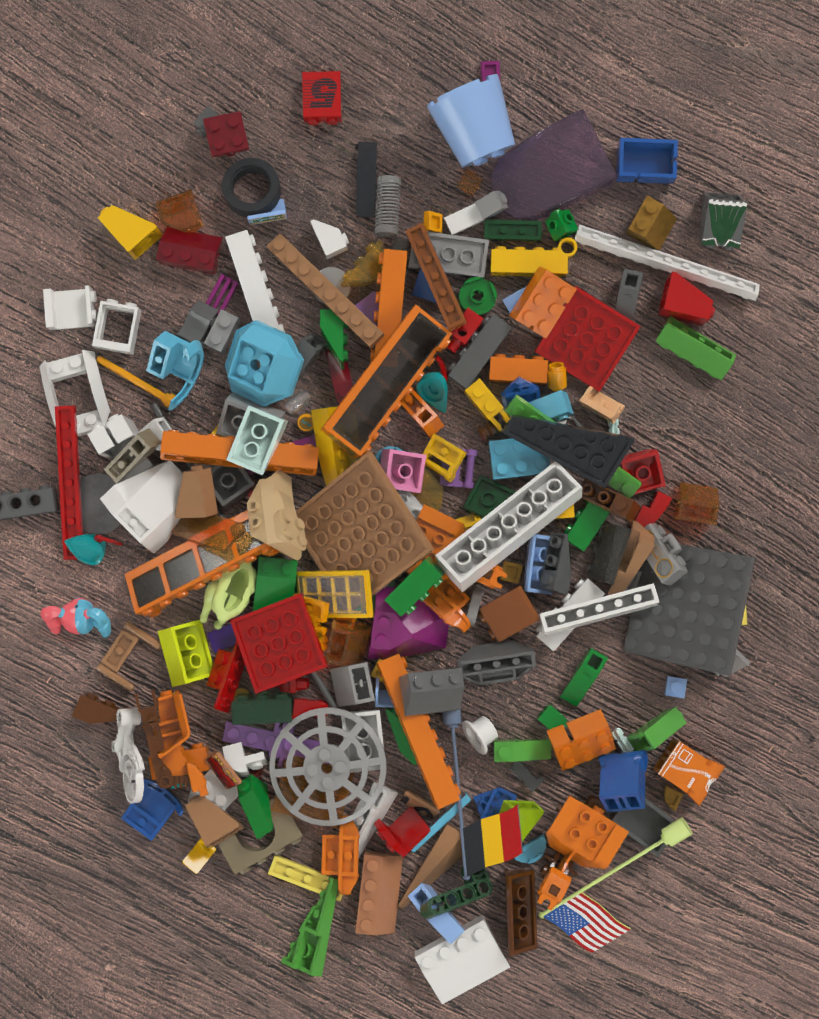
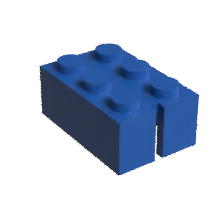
[616,138,678,184]

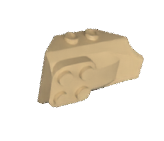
[247,470,307,561]

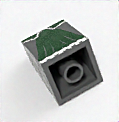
[699,192,748,250]

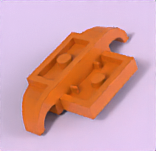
[423,578,471,633]
[321,815,360,895]

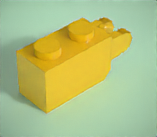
[464,378,510,432]

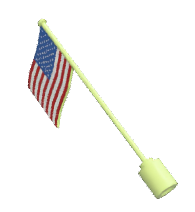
[538,817,693,953]

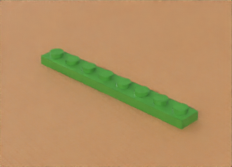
[504,394,642,498]

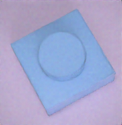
[664,676,687,698]

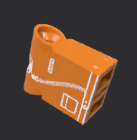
[652,737,725,806]

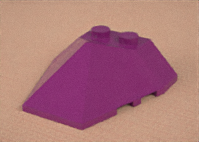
[367,586,449,660]

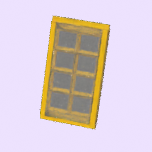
[296,570,374,618]

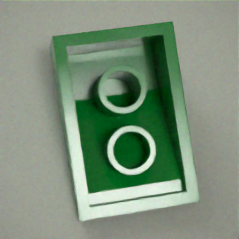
[253,557,298,611]

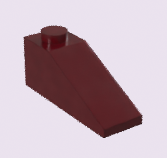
[325,350,357,405]

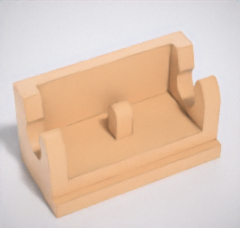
[579,386,625,424]

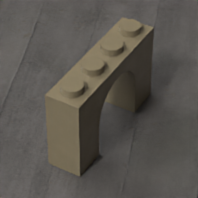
[218,792,304,875]

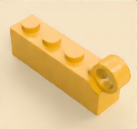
[490,237,577,277]

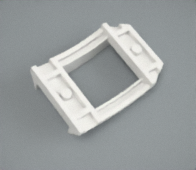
[39,350,111,436]

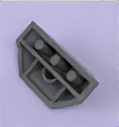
[457,640,536,685]

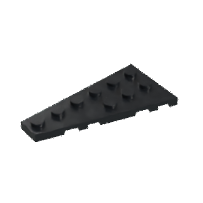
[502,414,635,488]

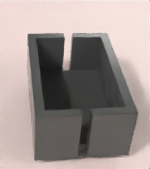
[608,798,675,857]

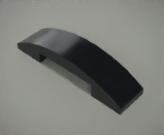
[356,142,377,218]

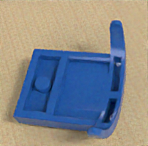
[121,778,184,841]

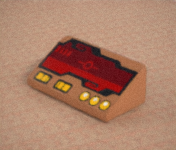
[204,751,242,789]

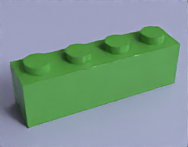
[656,316,736,380]

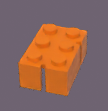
[509,266,577,338]
[547,709,616,771]

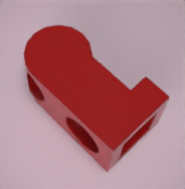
[293,698,329,719]

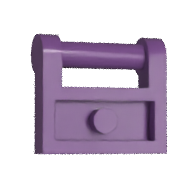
[439,449,477,489]

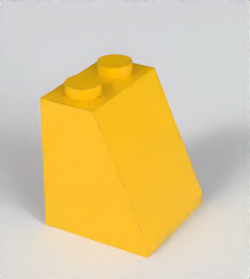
[97,205,163,260]

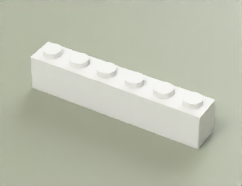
[225,230,285,333]
[539,583,659,636]

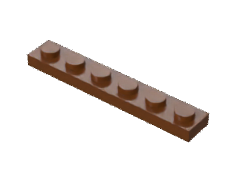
[405,223,467,331]

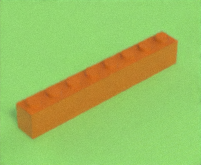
[160,430,319,476]
[376,654,461,809]

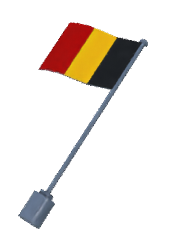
[442,708,523,881]

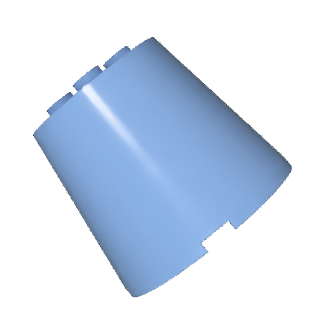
[427,74,515,168]

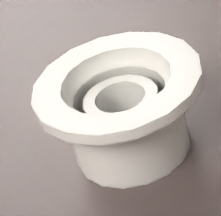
[462,716,498,755]

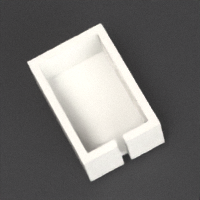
[87,414,139,459]

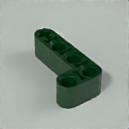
[420,867,493,919]

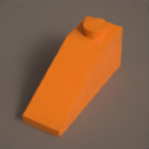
[394,381,444,438]

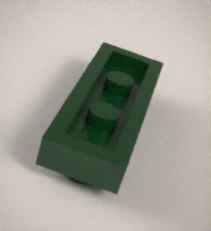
[484,220,542,242]

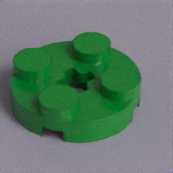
[459,277,497,316]

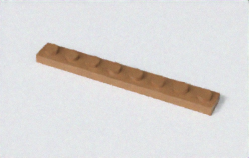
[267,233,385,349]

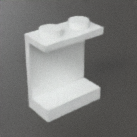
[43,285,98,330]

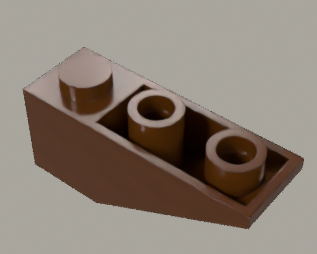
[581,478,641,523]
[72,692,128,724]

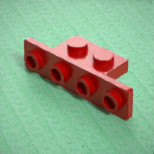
[206,640,245,713]

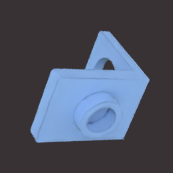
[375,677,394,708]

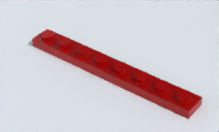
[55,405,83,560]

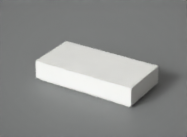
[444,203,486,235]

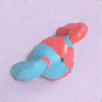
[40,597,111,638]

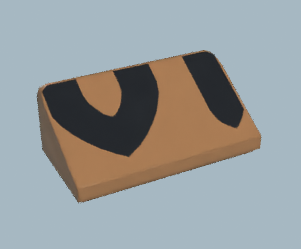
[400,788,440,819]

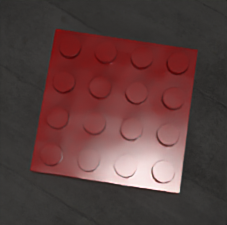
[535,286,641,392]
[230,593,329,694]

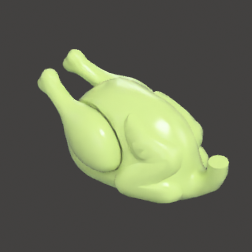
[200,551,257,630]

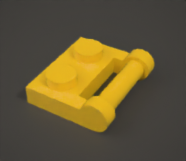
[423,434,467,483]

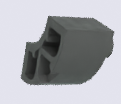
[176,300,218,349]

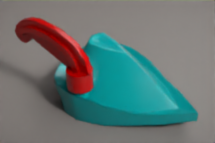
[416,356,448,413]
[64,534,122,565]

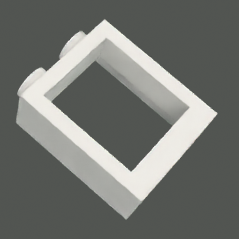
[92,299,142,355]

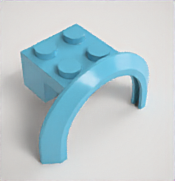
[146,331,204,411]

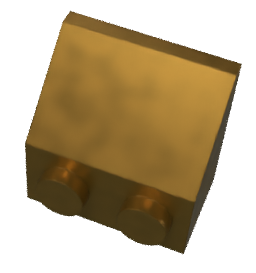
[625,196,677,251]

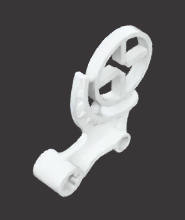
[111,707,145,804]

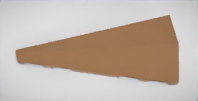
[605,521,655,596]
[398,822,462,908]

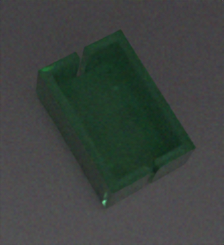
[232,692,293,725]

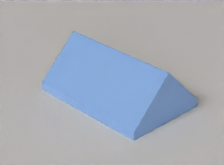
[522,534,552,595]

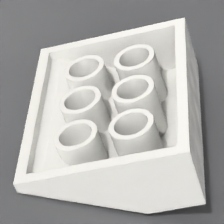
[415,915,510,1004]

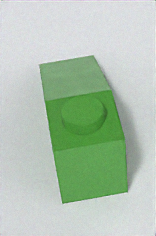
[493,739,551,762]

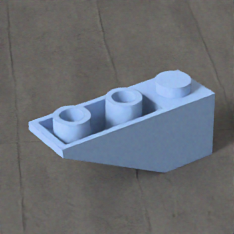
[408,883,465,944]

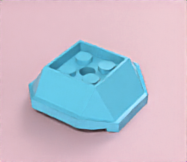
[225,320,304,407]

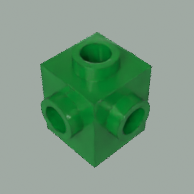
[545,209,579,241]

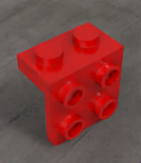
[374,807,431,858]

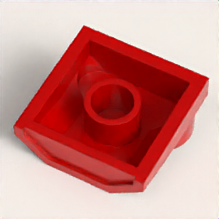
[620,449,666,494]

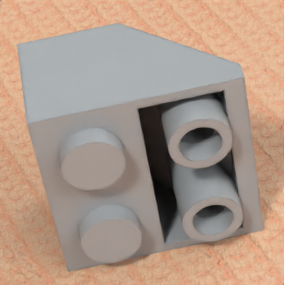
[330,661,375,707]

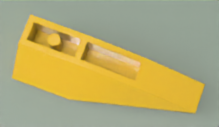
[311,406,359,486]

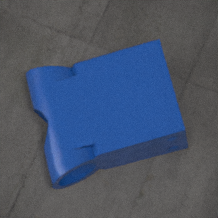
[598,750,648,812]

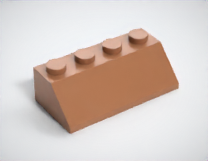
[356,850,403,935]

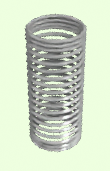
[374,175,401,237]

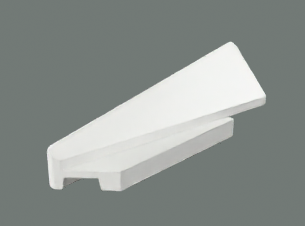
[353,782,398,857]

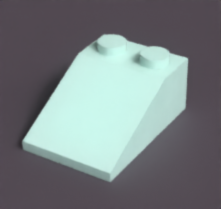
[227,405,288,475]

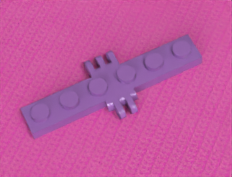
[222,719,339,767]

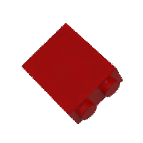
[657,271,715,326]

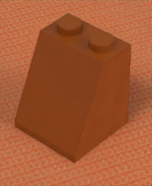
[478,585,540,642]

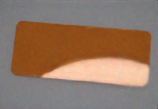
[172,515,246,553]

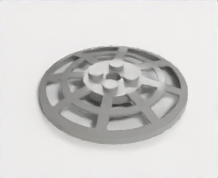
[269,707,387,826]

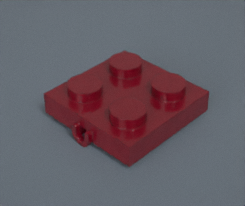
[203,111,249,158]

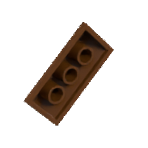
[504,869,537,956]

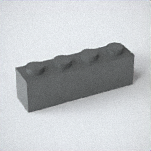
[447,314,512,390]

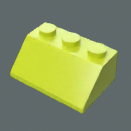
[158,620,213,687]

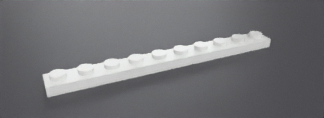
[574,224,760,301]

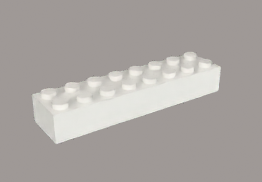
[435,462,582,592]

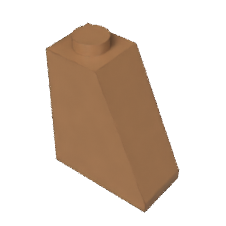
[175,465,218,518]
[185,795,245,848]

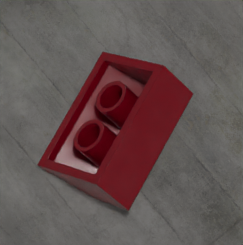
[156,227,223,275]

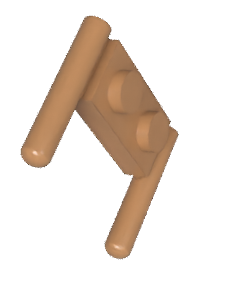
[96,621,162,692]

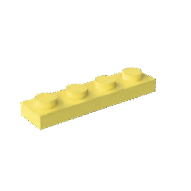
[268,855,343,901]

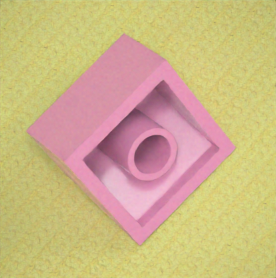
[380,449,426,493]

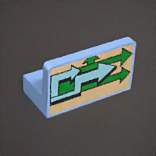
[247,199,287,225]

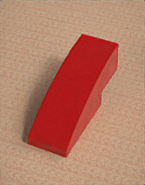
[623,491,672,541]

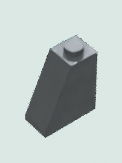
[296,333,327,383]

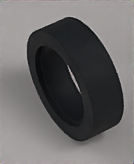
[222,158,281,218]

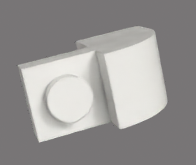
[222,742,267,777]

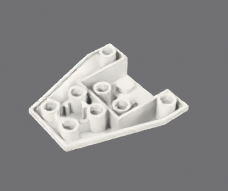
[100,460,183,553]

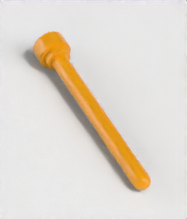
[96,356,176,409]

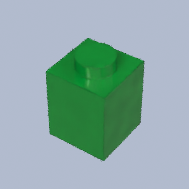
[536,703,568,730]

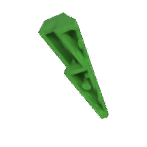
[281,877,338,977]

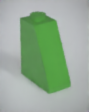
[627,707,687,751]

